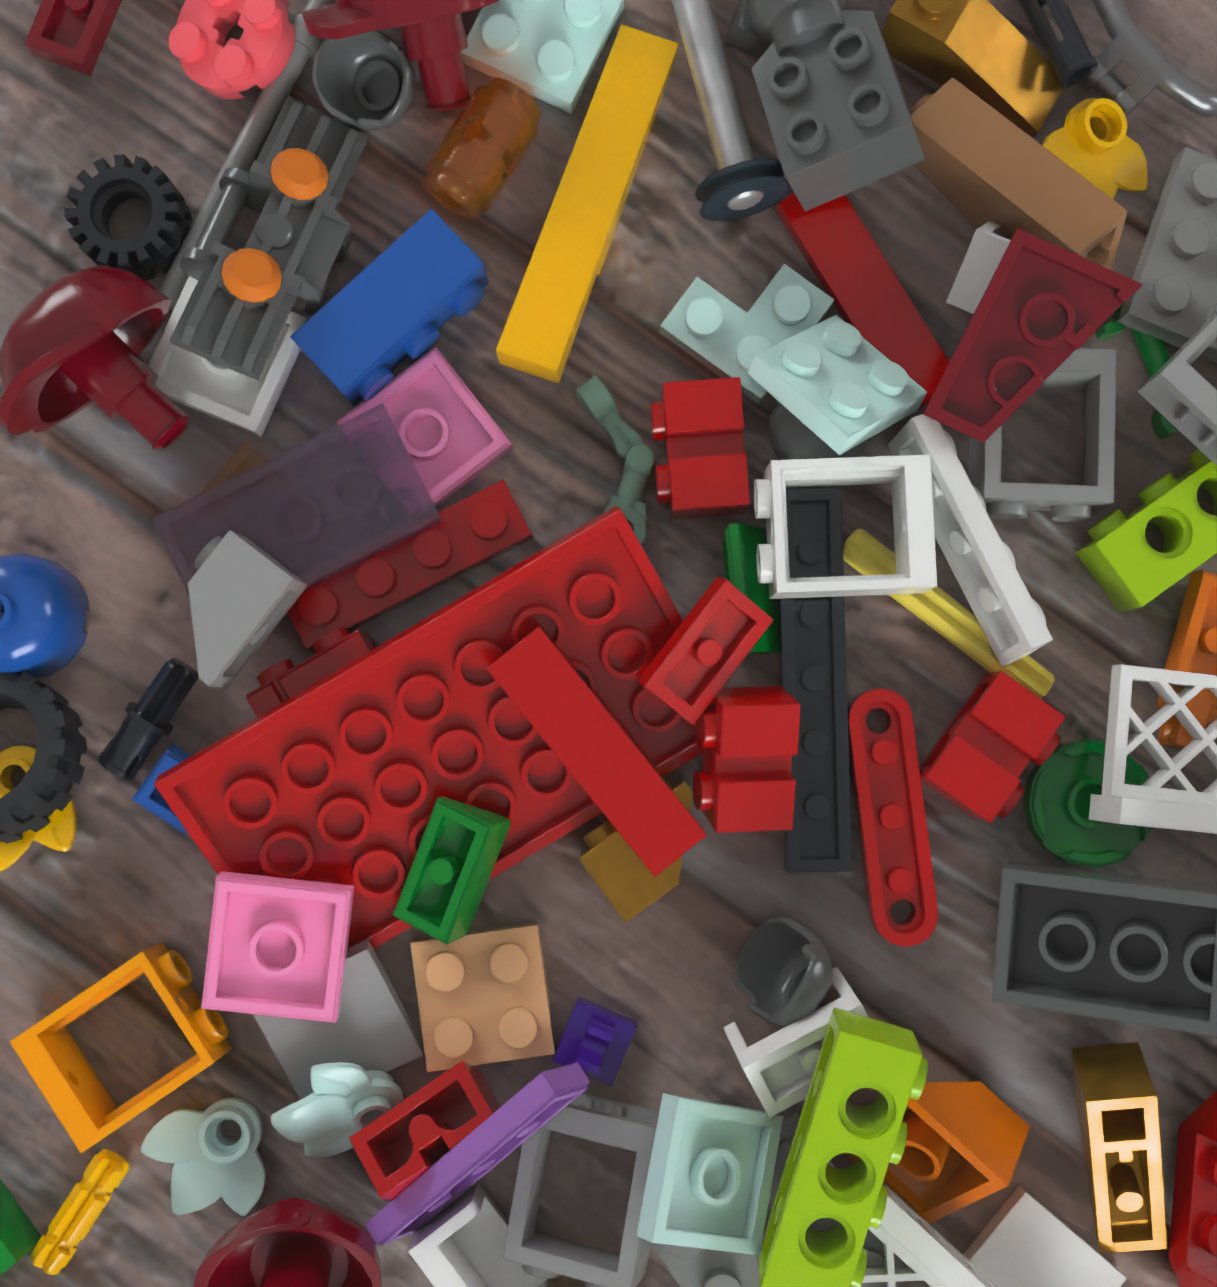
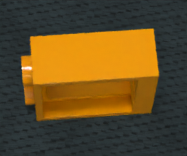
[10,942,232,1153]

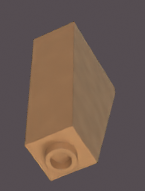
[910,77,1127,270]

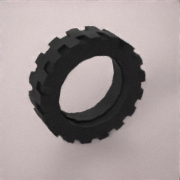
[0,671,87,844]

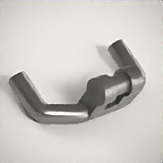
[1081,0,1217,118]

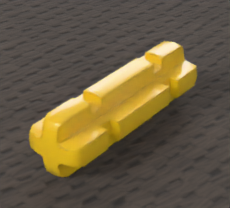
[30,1149,129,1275]

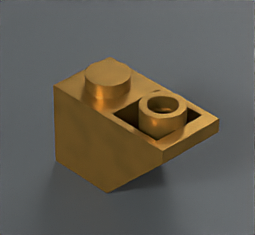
[579,777,693,923]

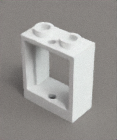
[753,454,937,599]

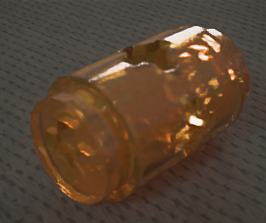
[422,77,542,220]

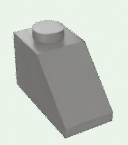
[188,530,308,688]

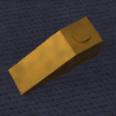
[881,0,1063,137]
[1071,1042,1167,1253]

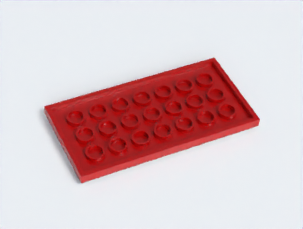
[154,506,704,949]

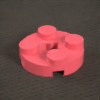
[169,0,295,100]

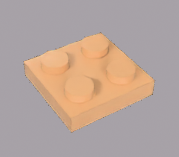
[410,922,556,1072]

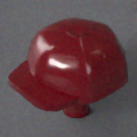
[302,0,499,112]
[0,265,190,450]
[194,1197,383,1287]

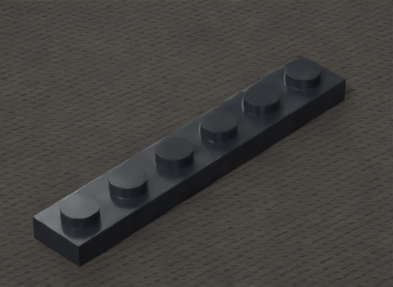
[778,487,852,873]

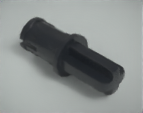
[97,658,198,780]

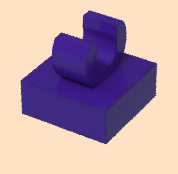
[552,996,637,1086]

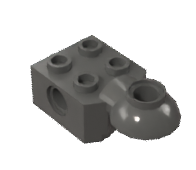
[748,0,926,212]

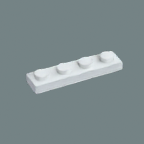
[888,414,1053,667]

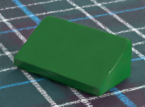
[721,523,779,655]
[393,796,511,945]

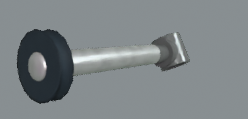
[672,0,791,221]

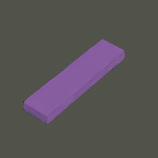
[365,1062,590,1246]

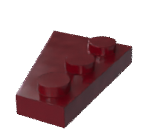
[923,228,1143,443]

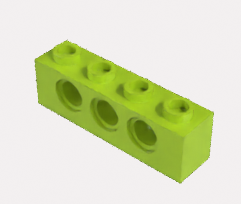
[1075,449,1217,613]
[757,1007,928,1287]

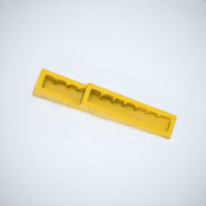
[496,24,679,384]

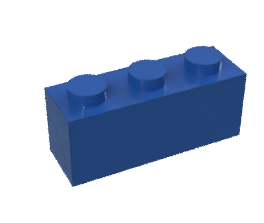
[290,208,489,407]

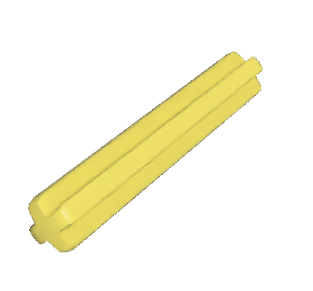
[843,528,1055,699]

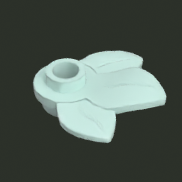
[271,1062,404,1158]
[141,1097,266,1216]

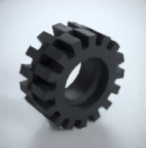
[65,154,192,281]

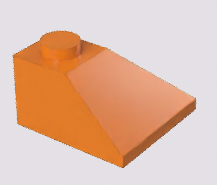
[845,1081,1030,1224]

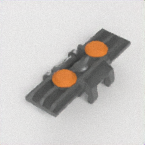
[170,96,370,380]

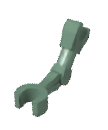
[575,375,654,544]

